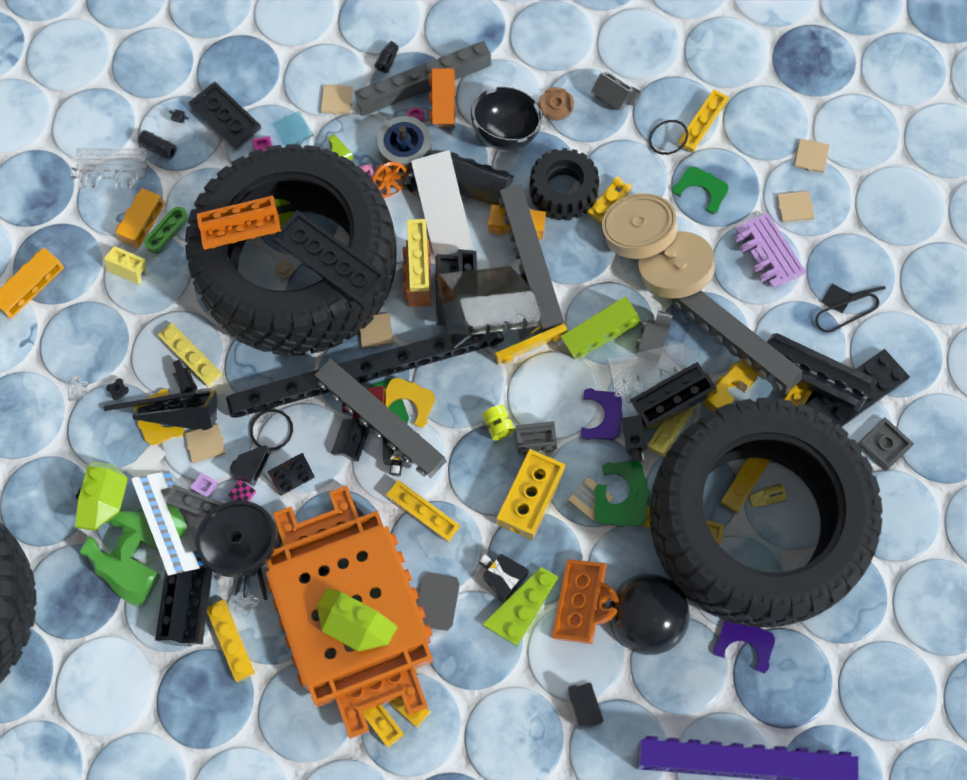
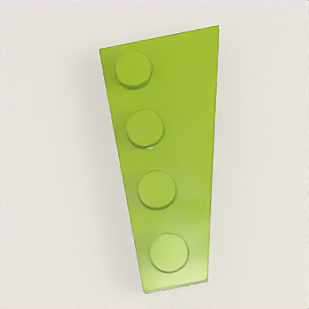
[482,567,559,647]

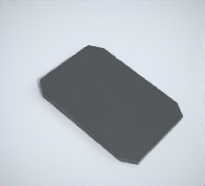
[417,573,460,631]

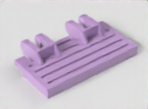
[733,213,806,288]

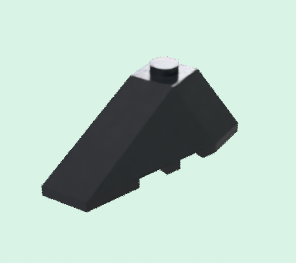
[132,390,217,430]

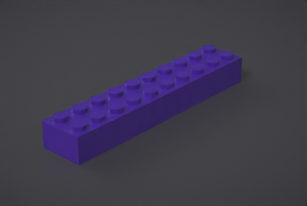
[637,736,859,780]

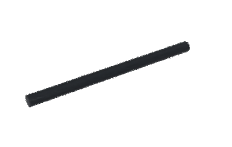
[104,391,195,411]

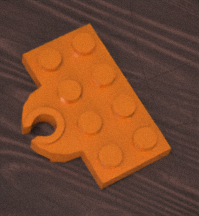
[552,559,619,644]

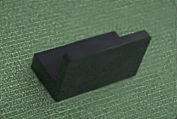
[331,418,371,462]
[567,682,604,730]

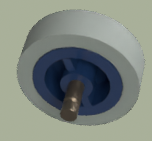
[377,116,432,171]

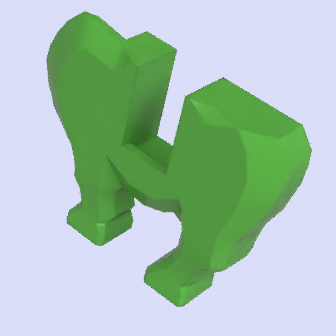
[79,505,188,606]

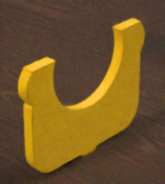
[386,378,435,428]
[134,389,185,445]

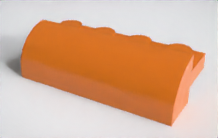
[197,196,281,250]

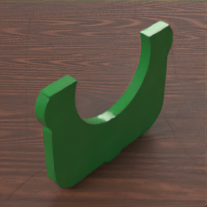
[672,166,729,214]
[602,460,650,508]
[594,484,650,527]

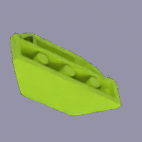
[75,461,128,531]
[317,588,398,652]

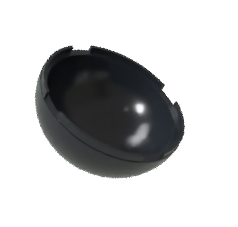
[471,86,542,151]
[609,574,690,655]

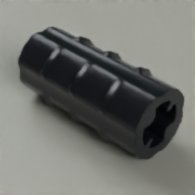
[138,130,177,160]

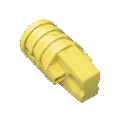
[748,483,787,507]

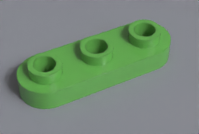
[144,207,188,253]

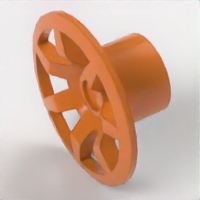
[372,162,407,198]

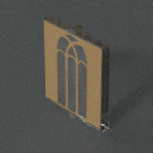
[567,476,614,522]

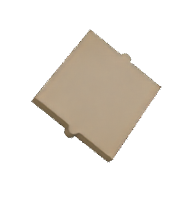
[321,84,353,115]
[794,139,830,173]
[777,191,815,222]
[360,313,393,349]
[185,424,226,463]

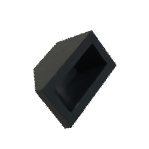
[230,445,271,486]

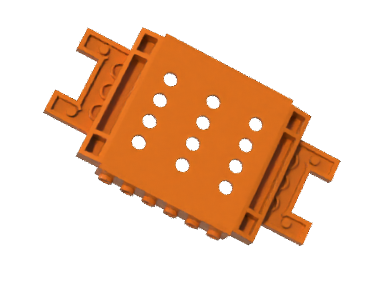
[266,485,434,739]

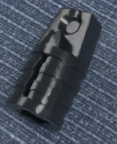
[374,41,399,73]
[173,360,197,393]

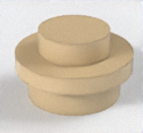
[275,261,294,279]

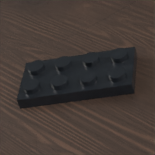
[188,81,261,150]

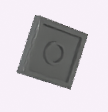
[858,417,914,471]

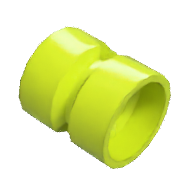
[482,405,515,441]

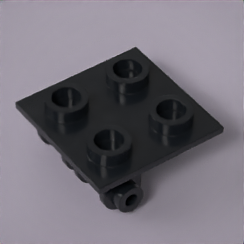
[267,452,315,496]

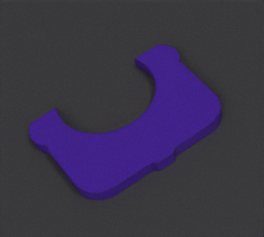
[581,388,623,440]
[713,621,775,674]

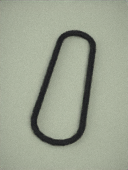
[815,293,880,333]

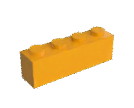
[0,247,64,319]

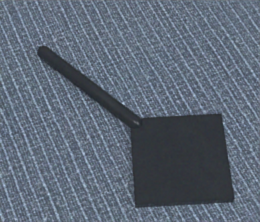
[821,283,886,314]

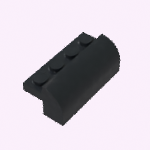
[450,152,514,205]
[435,249,478,330]
[630,362,717,431]
[155,567,213,646]

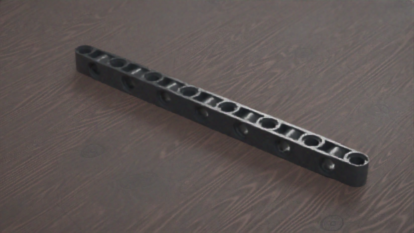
[226,321,504,418]

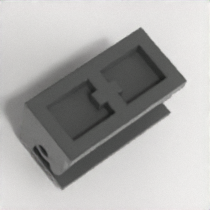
[515,421,557,455]

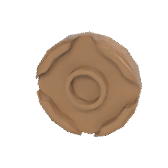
[539,87,574,121]

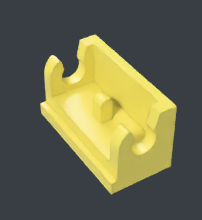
[104,246,147,285]

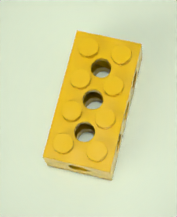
[497,449,566,541]

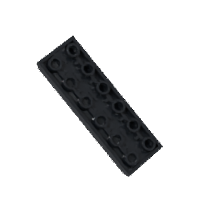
[767,333,877,411]

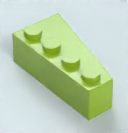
[561,296,642,360]

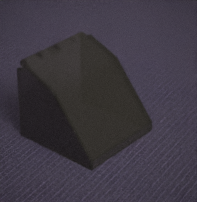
[438,266,542,349]

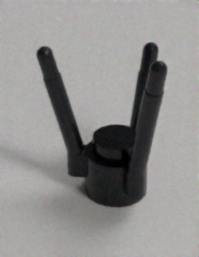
[235,567,267,600]

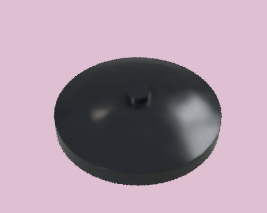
[196,500,277,577]

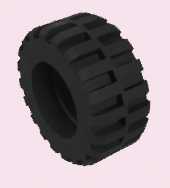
[529,148,599,221]

